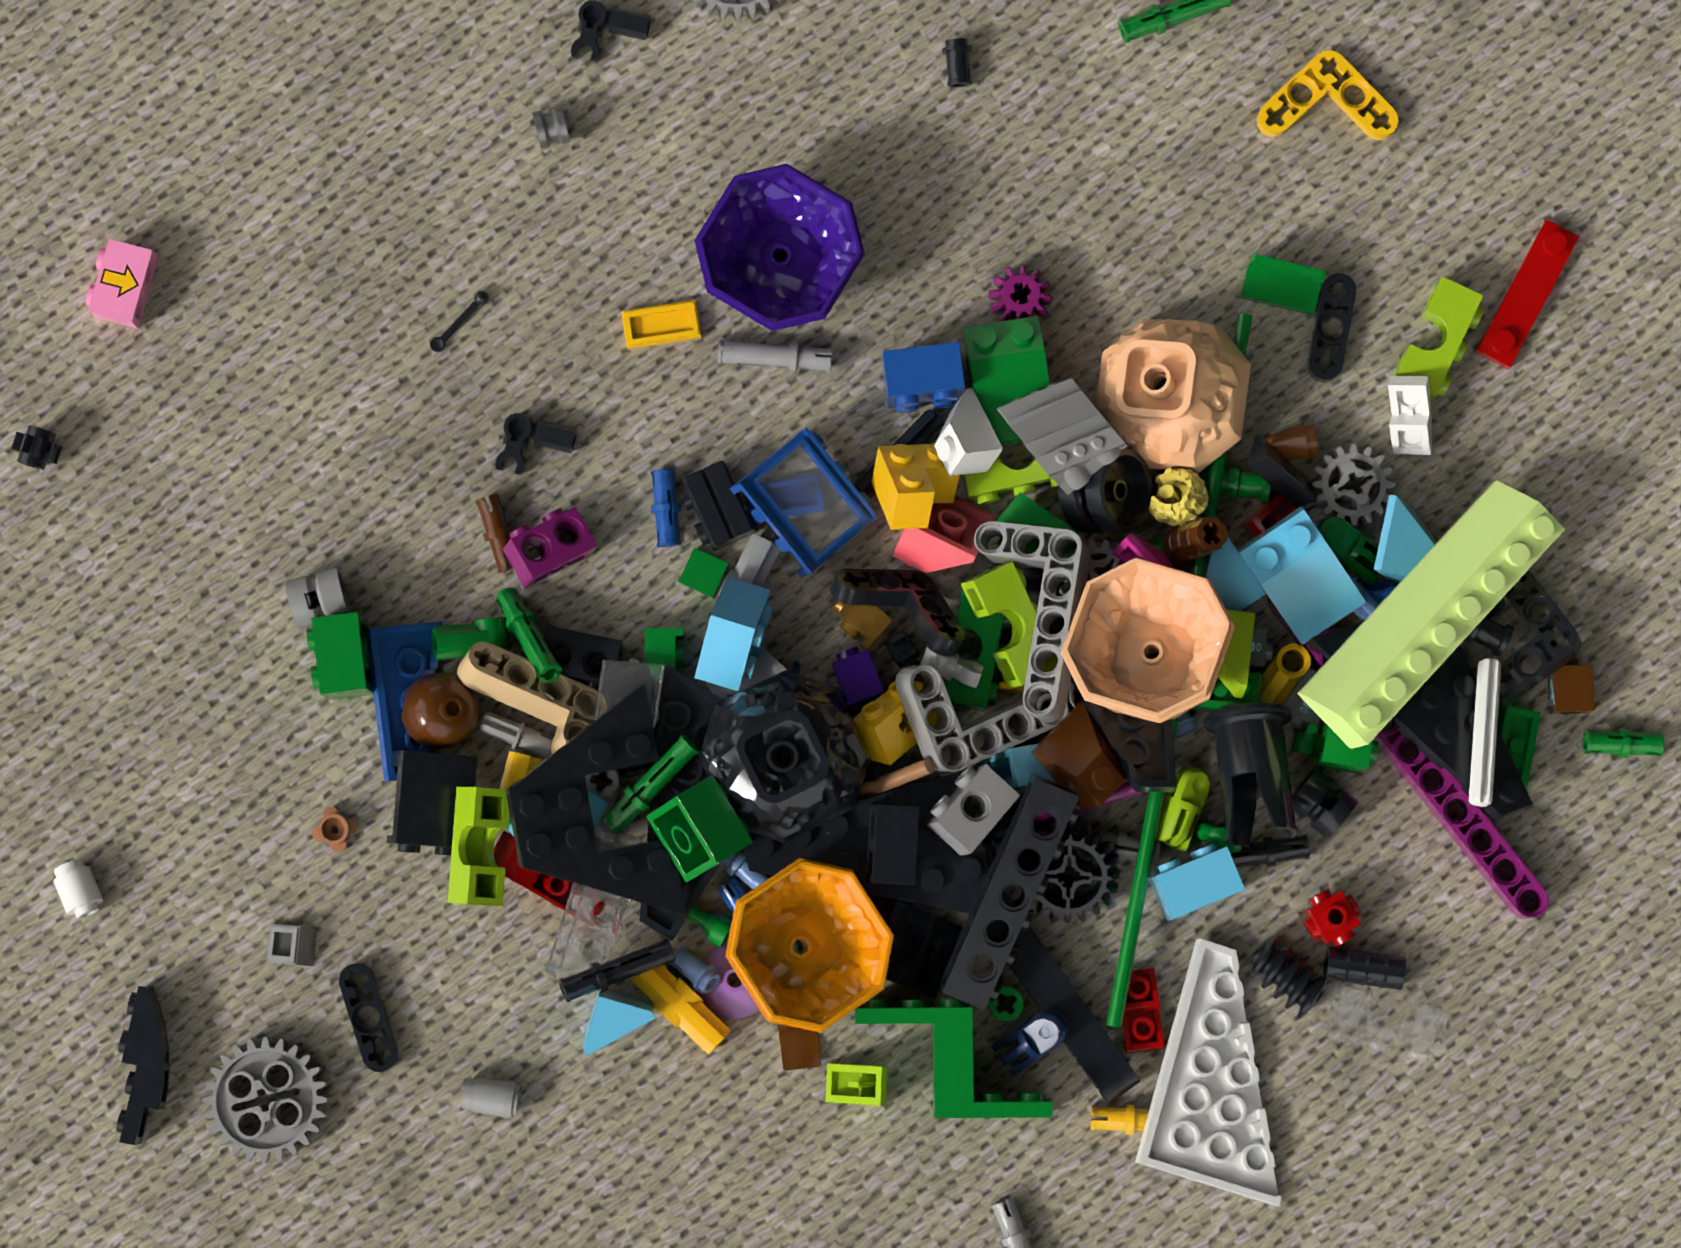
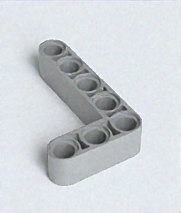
[974,521,1091,723]
[895,665,1082,772]

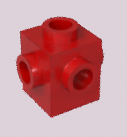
[1303,888,1362,946]

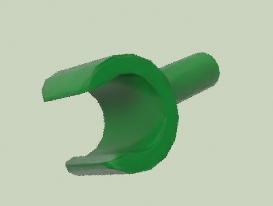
[1291,724,1317,756]

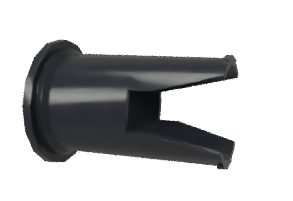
[1203,703,1299,847]

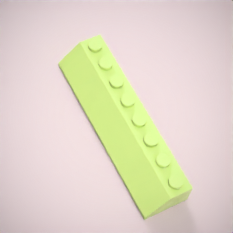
[1297,480,1565,749]

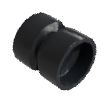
[1292,767,1358,839]

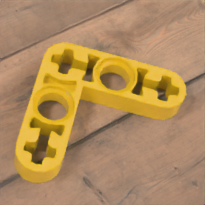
[1257,50,1399,140]

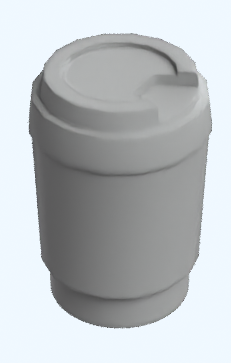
[462,1077,522,1118]

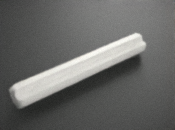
[1469,658,1501,807]

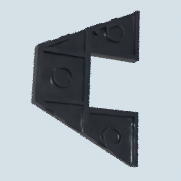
[506,685,686,915]

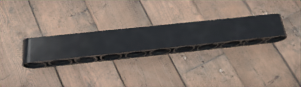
[868,753,1140,1104]

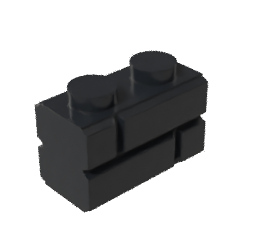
[679,460,755,551]

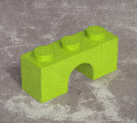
[1393,276,1484,402]
[962,456,1059,505]
[961,561,1058,688]
[447,787,510,907]

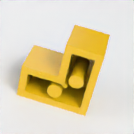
[872,443,960,530]

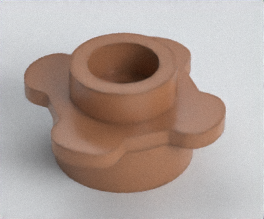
[312,807,358,852]

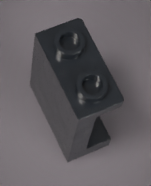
[386,750,478,856]

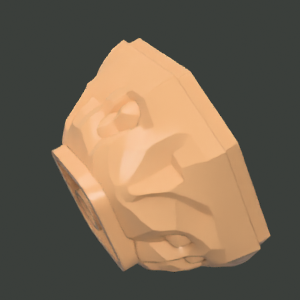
[1095,319,1251,473]
[1061,558,1235,724]

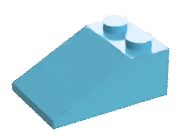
[1237,507,1366,645]

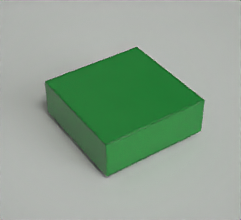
[678,548,729,599]

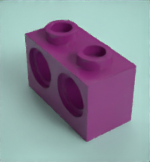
[503,507,598,589]

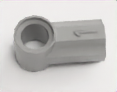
[717,534,781,599]

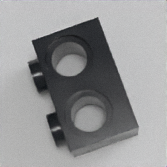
[544,625,624,693]

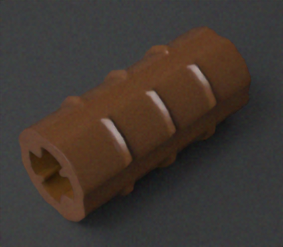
[1161,516,1228,562]

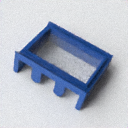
[729,427,878,577]

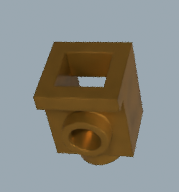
[832,601,893,651]

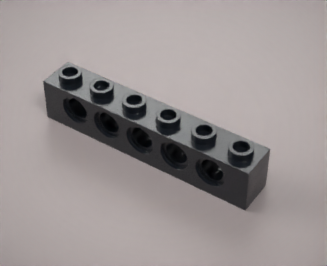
[939,773,1081,1010]

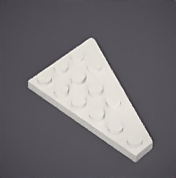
[1135,938,1281,1206]

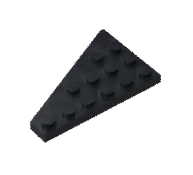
[1308,620,1533,820]

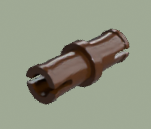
[475,494,514,573]

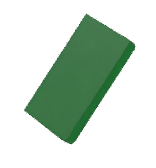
[1240,254,1327,316]

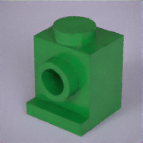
[645,628,685,684]

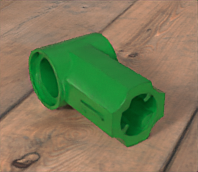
[431,617,510,661]

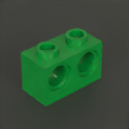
[1312,724,1379,774]

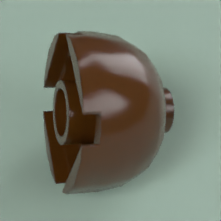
[401,673,480,749]

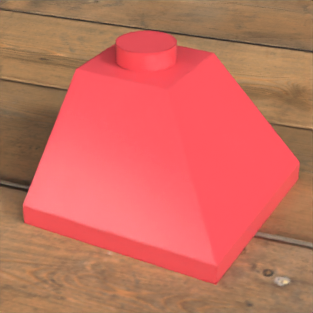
[892,495,997,573]

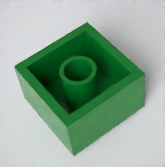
[306,612,373,700]
[646,775,753,883]

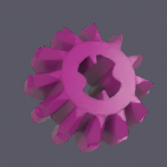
[988,264,1053,322]

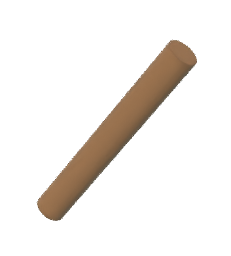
[857,758,934,800]

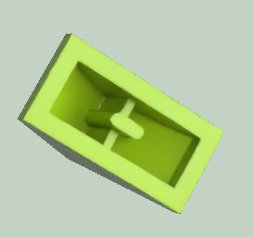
[825,1063,887,1106]

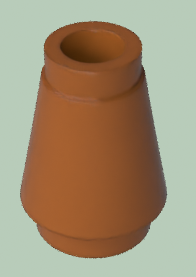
[1264,423,1319,460]

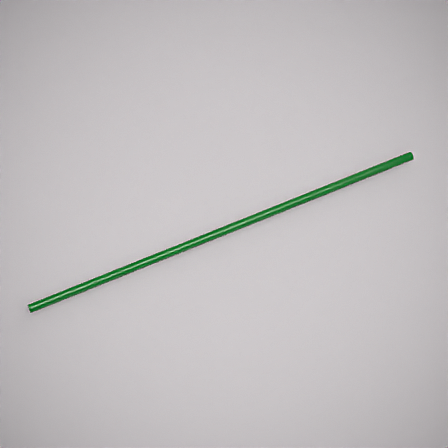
[1106,313,1253,1028]

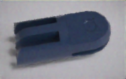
[991,1010,1069,1076]

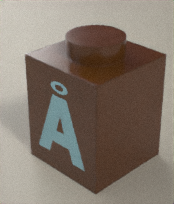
[1548,658,1595,714]

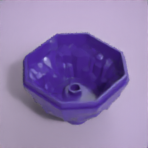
[694,163,865,331]

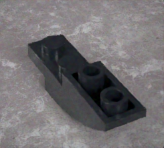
[116,986,170,1145]

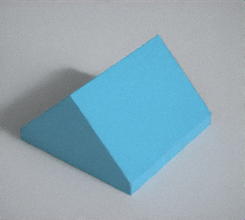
[583,990,656,1056]

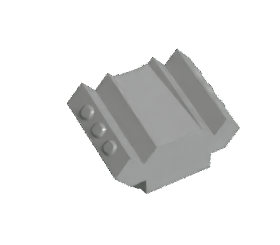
[997,378,1127,495]

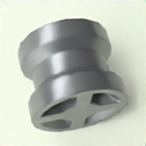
[532,105,571,149]

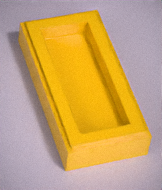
[621,300,702,350]

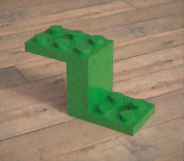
[855,1000,1053,1118]

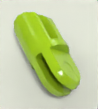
[1156,766,1210,852]

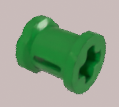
[988,987,1023,1021]

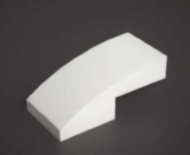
[1388,376,1432,455]

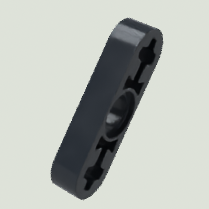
[1307,273,1356,383]
[339,963,399,1072]

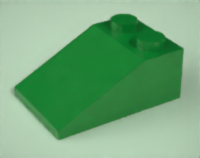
[963,316,1050,445]

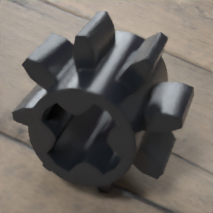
[11,425,62,470]

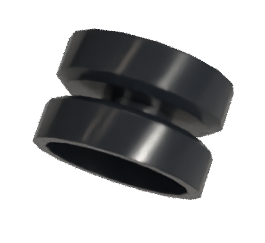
[1058,448,1153,533]

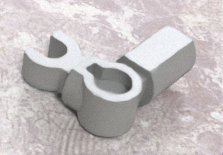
[920,645,984,688]

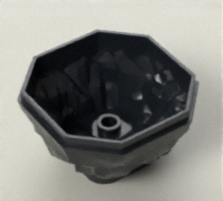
[698,670,871,843]

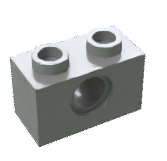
[927,764,1020,856]

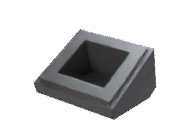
[267,924,317,966]

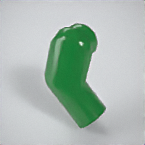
[1193,820,1242,853]

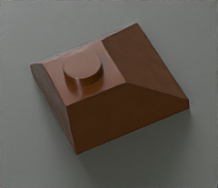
[1031,701,1126,810]

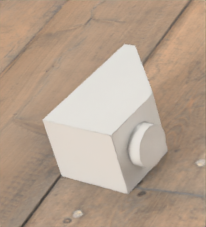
[934,388,1003,476]

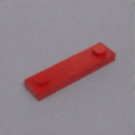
[1475,219,1580,369]

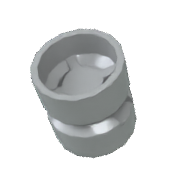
[285,567,351,629]

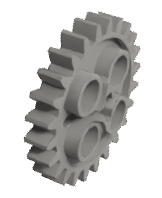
[202,1037,330,1163]

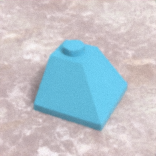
[1374,495,1437,584]
[1205,536,1266,612]

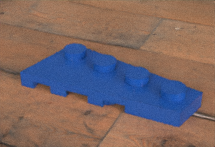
[365,621,443,782]

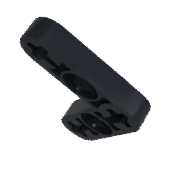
[830,568,965,656]
[1498,571,1582,707]

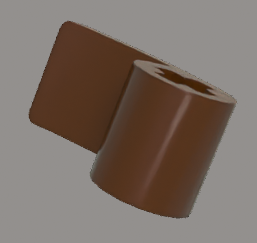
[777,1024,821,1071]

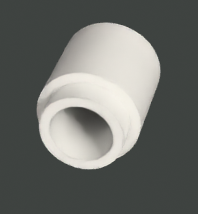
[53,859,103,919]

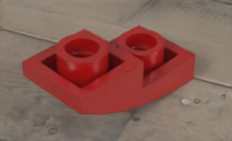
[1122,968,1165,1054]

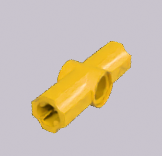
[629,965,732,1054]

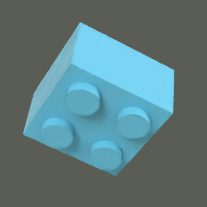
[694,577,774,692]
[1149,843,1245,921]

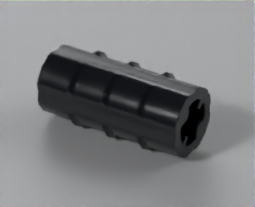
[1323,947,1406,990]

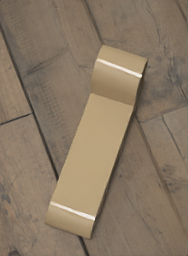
[457,642,607,754]

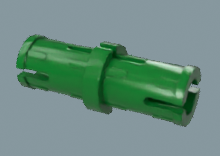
[1582,728,1664,758]

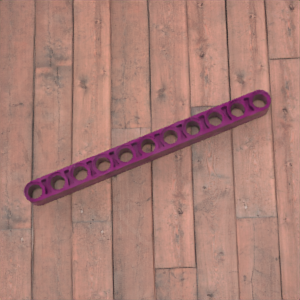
[1268,598,1549,919]

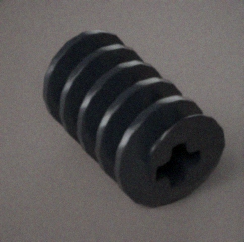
[1241,935,1326,1020]

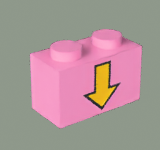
[86,239,159,329]

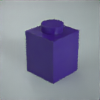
[832,647,884,708]

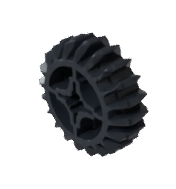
[1019,822,1122,924]

